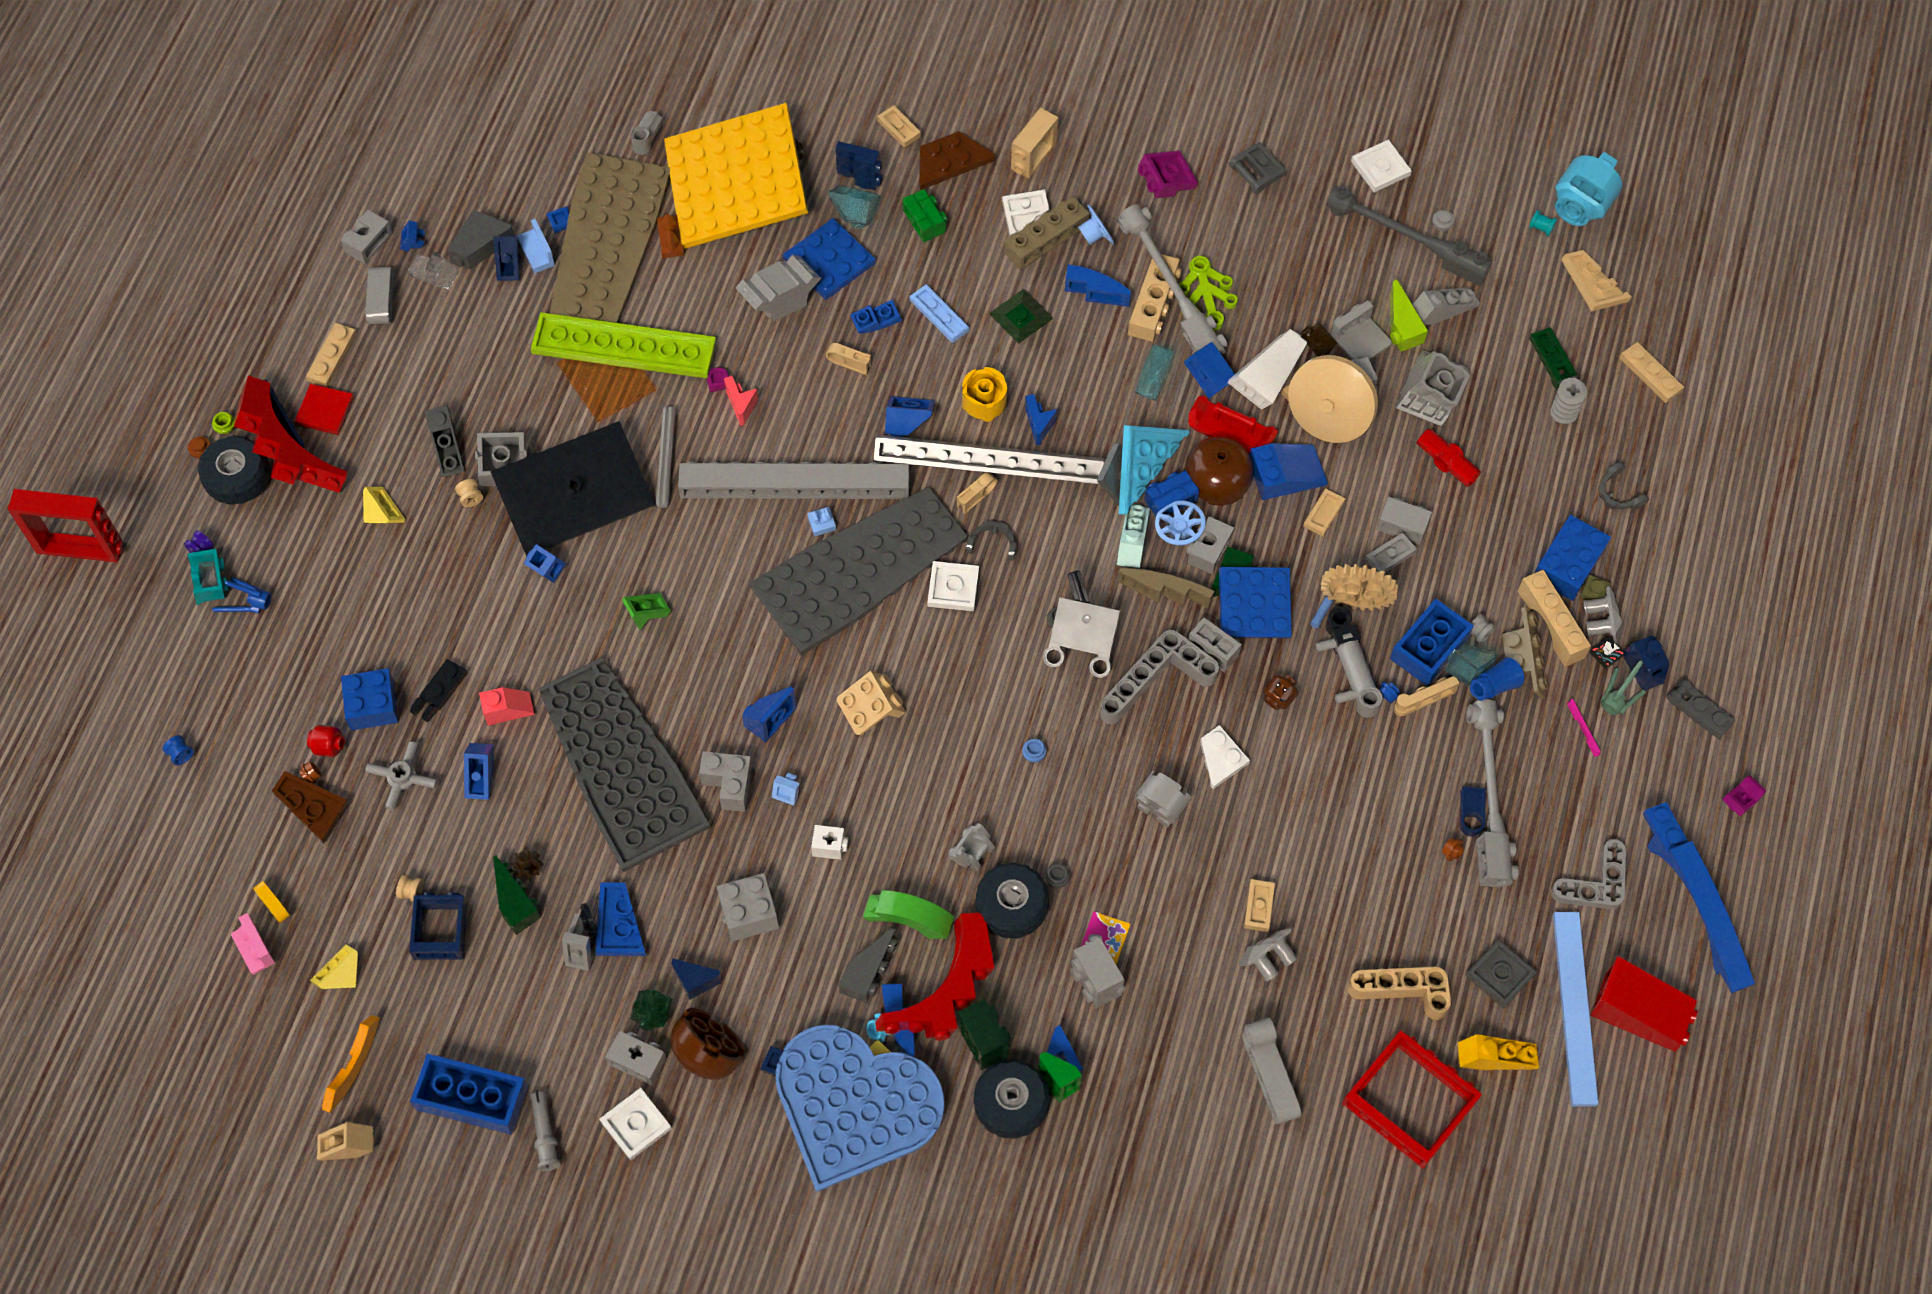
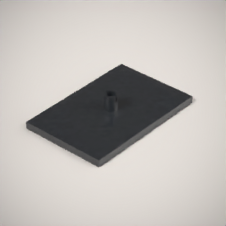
[491,421,655,557]

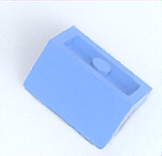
[517,219,555,274]

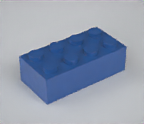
[410,1053,528,1135]

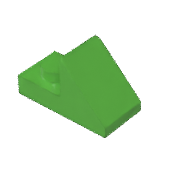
[622,593,671,630]

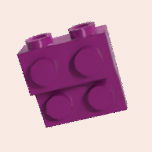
[1138,151,1198,198]

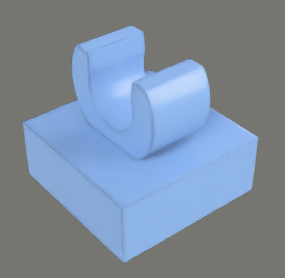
[807,507,836,537]
[772,773,800,806]

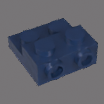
[835,141,883,190]

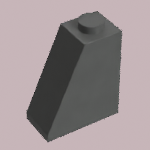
[447,210,514,269]

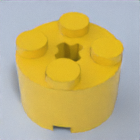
[962,367,1007,422]

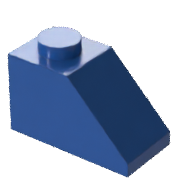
[464,743,494,800]

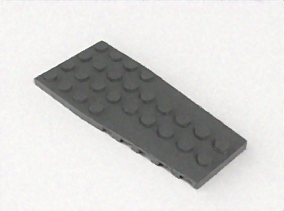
[749,487,967,656]
[539,658,710,872]

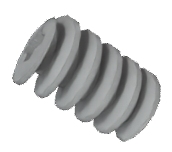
[1550,378,1587,424]

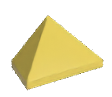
[363,487,406,523]
[310,945,358,989]

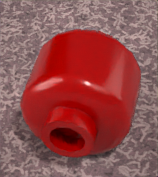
[307,725,345,757]

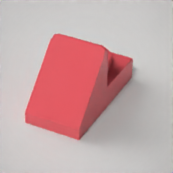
[724,376,758,426]

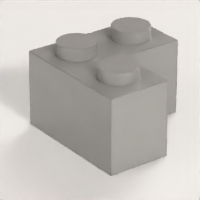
[699,751,752,812]

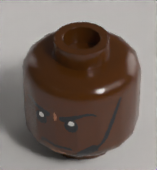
[1263,675,1298,710]

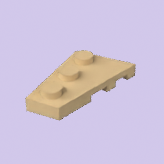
[1561,250,1632,311]

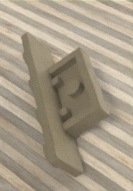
[1502,606,1548,699]

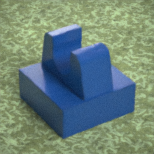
[400,220,425,251]

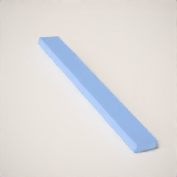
[1553,912,1598,1107]

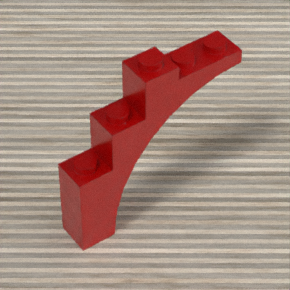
[233,375,347,493]
[875,913,995,1041]

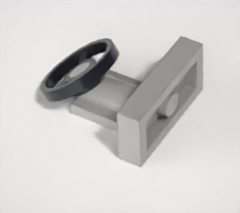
[562,903,597,971]

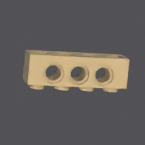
[1128,254,1182,342]

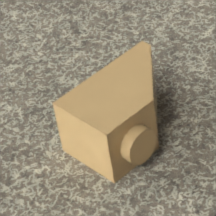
[317,1122,374,1161]

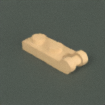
[1394,676,1460,717]

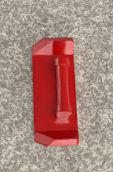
[1188,396,1278,454]

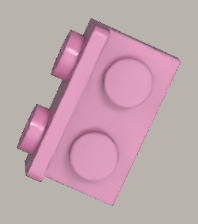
[231,913,275,975]

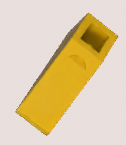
[1458,1034,1539,1070]

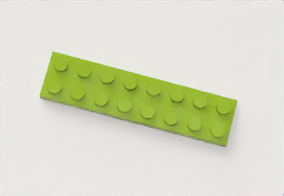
[531,312,716,378]

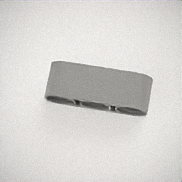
[366,267,394,324]

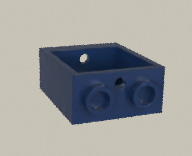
[409,892,467,960]

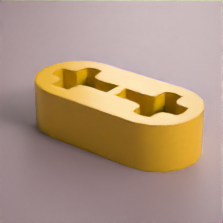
[253,881,290,923]

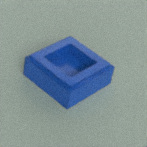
[546,206,569,234]

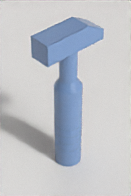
[1310,596,1333,628]

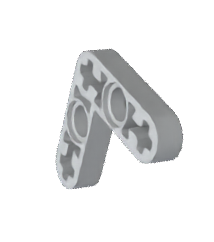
[1551,839,1626,909]

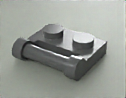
[1228,141,1286,194]

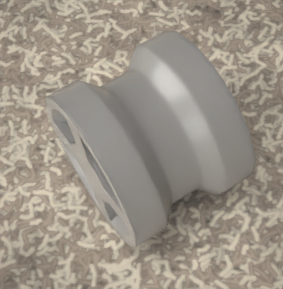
[1471,614,1496,644]

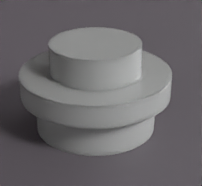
[1432,210,1455,231]

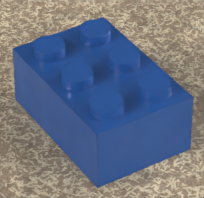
[1535,515,1611,601]
[1390,599,1474,686]

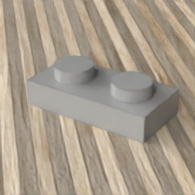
[1365,532,1417,573]

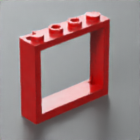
[7,489,124,563]
[1342,1030,1482,1169]

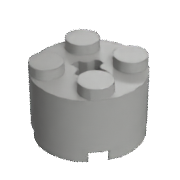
[1135,771,1191,827]

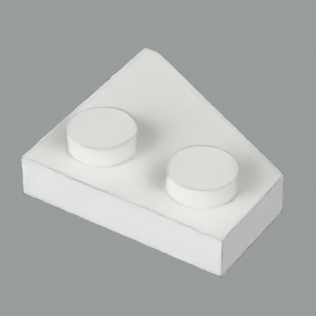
[1002,190,1049,235]
[1200,725,1250,789]

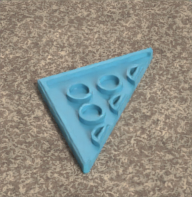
[1119,425,1189,515]

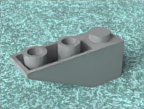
[1412,287,1480,325]

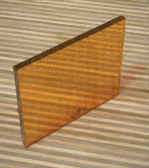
[557,359,656,422]

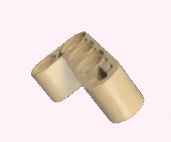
[1347,967,1451,1020]

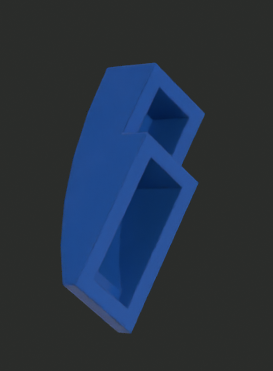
[1065,264,1131,307]
[882,984,914,1057]

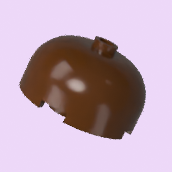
[1184,436,1254,506]
[670,1008,746,1080]

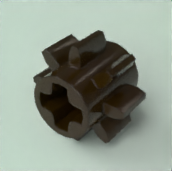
[511,848,544,880]

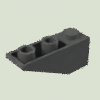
[424,405,465,477]
[838,928,898,1003]

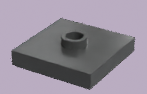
[1096,443,1123,506]
[1465,939,1537,1009]

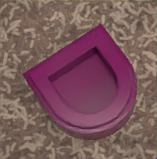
[707,367,729,393]

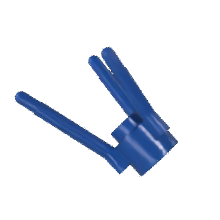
[212,577,271,614]

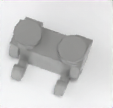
[949,823,995,871]

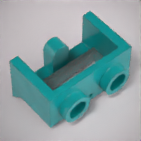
[188,549,228,606]

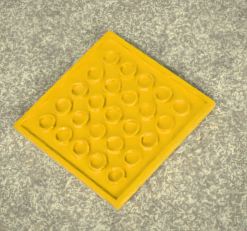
[664,103,808,249]

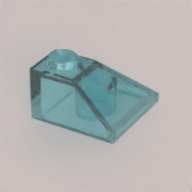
[828,185,880,229]

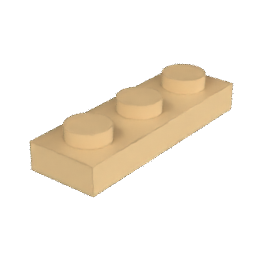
[306,323,357,388]
[1620,342,1684,403]

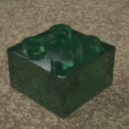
[958,999,1011,1070]

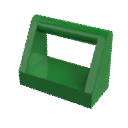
[1038,1052,1082,1103]

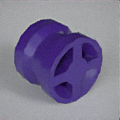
[184,530,214,553]

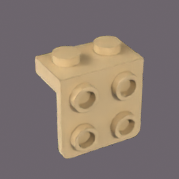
[837,671,906,735]

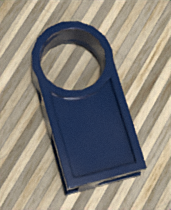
[1459,787,1485,837]

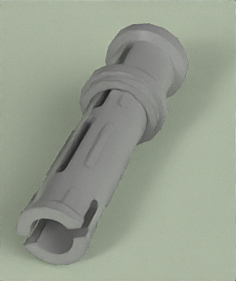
[530,1092,561,1171]

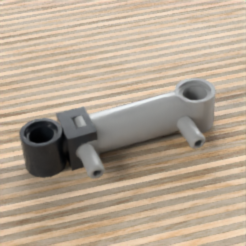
[1315,606,1383,718]

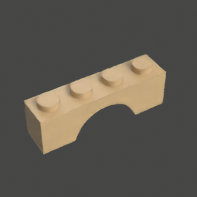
[1518,570,1591,667]

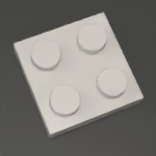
[1351,140,1412,192]
[927,561,979,611]
[599,1088,672,1161]

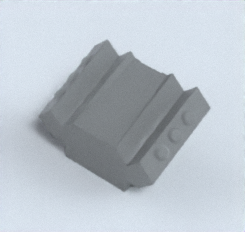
[736,255,821,322]
[1395,350,1470,426]

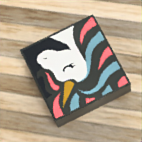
[1590,637,1625,669]

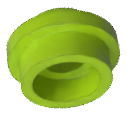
[212,412,235,434]

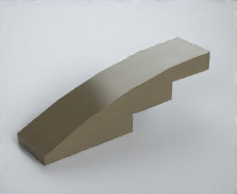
[1118,568,1215,608]

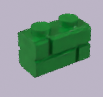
[902,189,948,242]

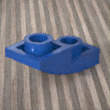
[850,300,902,334]

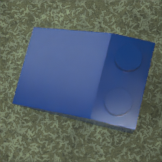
[1250,443,1328,500]

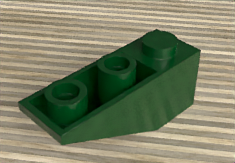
[493,855,541,935]

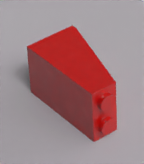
[1590,956,1698,1052]

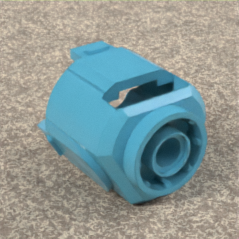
[1555,152,1622,226]

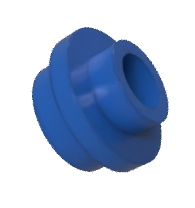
[1379,682,1400,704]

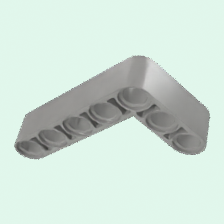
[1100,630,1219,725]

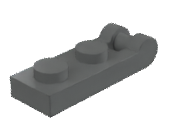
[1667,679,1735,740]

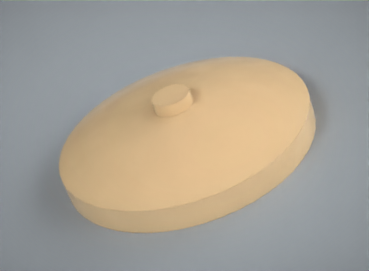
[1288,355,1378,443]

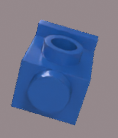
[523,544,566,583]

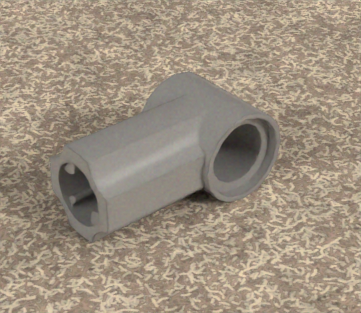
[630,111,663,155]

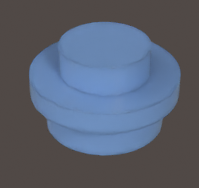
[1022,739,1046,762]

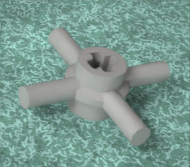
[365,742,438,811]

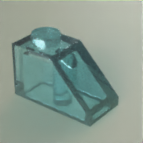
[1135,344,1175,401]
[1445,645,1499,686]

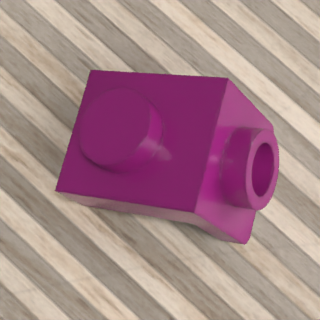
[1722,775,1766,816]

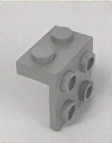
[1331,300,1392,360]

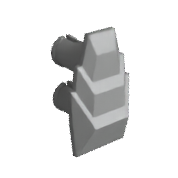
[1584,586,1624,646]
[1238,928,1298,981]

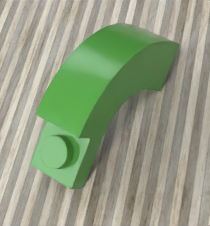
[863,890,954,939]

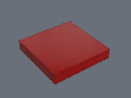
[294,384,354,435]

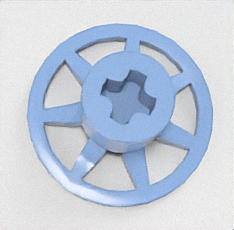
[1078,204,1114,245]
[1155,501,1206,545]

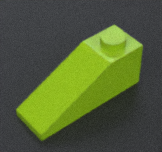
[1390,279,1428,352]

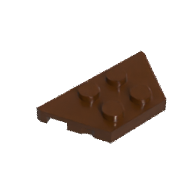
[919,131,995,190]

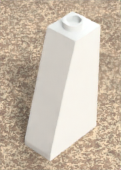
[1227,329,1307,410]

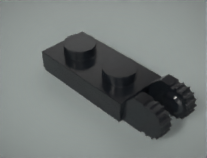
[410,659,467,722]

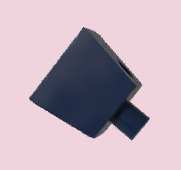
[1623,636,1669,691]

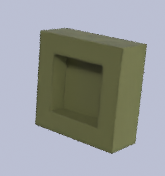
[1580,575,1611,600]

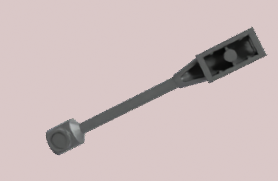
[1326,186,1493,286]

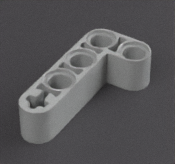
[1242,1018,1301,1125]

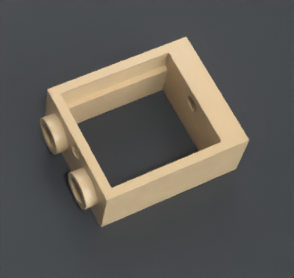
[1011,108,1058,178]

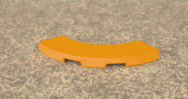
[322,1015,380,1113]

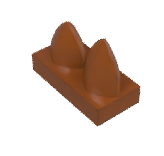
[657,213,684,258]

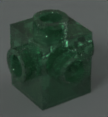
[630,989,673,1031]

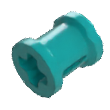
[1529,210,1557,237]

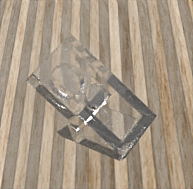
[408,252,459,289]

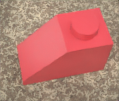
[479,687,535,726]

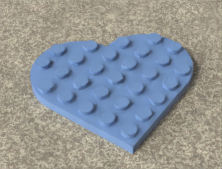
[776,1025,944,1192]

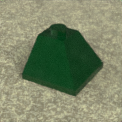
[990,289,1052,344]

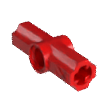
[1416,428,1481,487]

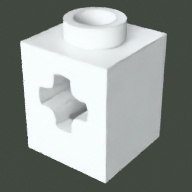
[811,825,849,860]

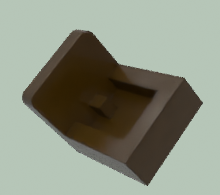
[1300,324,1337,357]

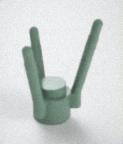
[1600,660,1646,716]

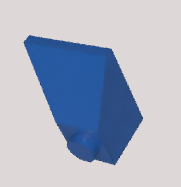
[885,396,935,437]
[742,686,797,743]

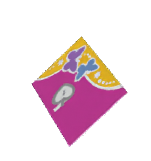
[1081,911,1130,964]

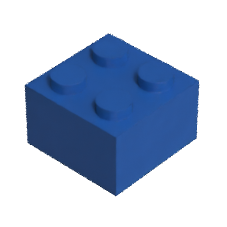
[341,668,398,731]

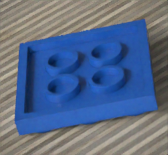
[783,218,876,300]
[1219,567,1292,639]

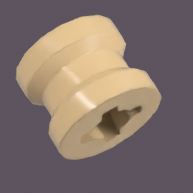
[455,479,483,507]
[396,874,424,902]

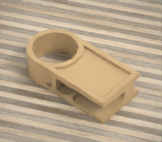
[825,343,871,375]
[957,472,998,514]

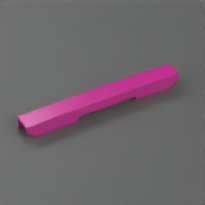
[1567,699,1601,757]

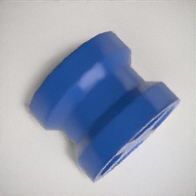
[162,735,194,766]

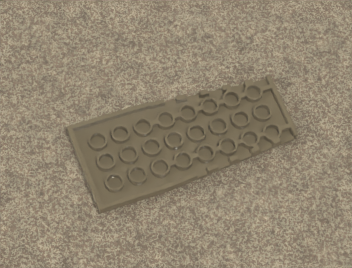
[550,152,671,323]

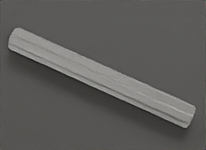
[656,406,676,508]

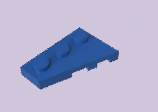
[596,883,646,956]

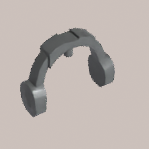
[1598,462,1649,510]
[966,521,1017,561]

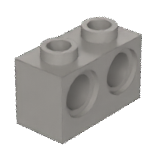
[1188,618,1242,673]

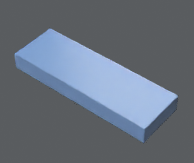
[910,284,969,343]

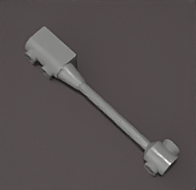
[1117,204,1227,355]
[1466,699,1519,887]

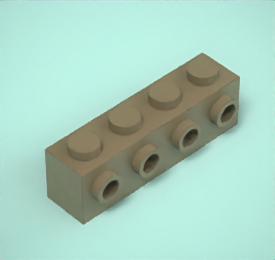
[1004,197,1089,271]

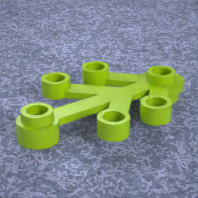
[1179,256,1238,331]

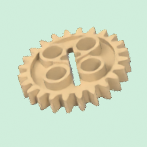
[1321,564,1398,611]

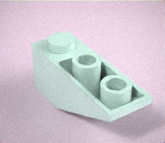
[1117,505,1150,569]

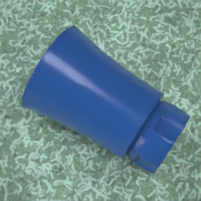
[1470,657,1524,701]

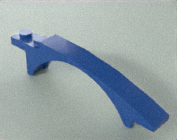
[1643,802,1755,994]

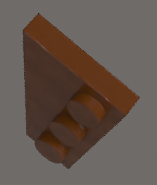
[272,771,349,844]

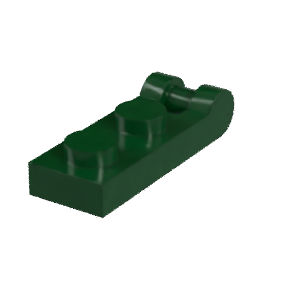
[1529,327,1578,388]

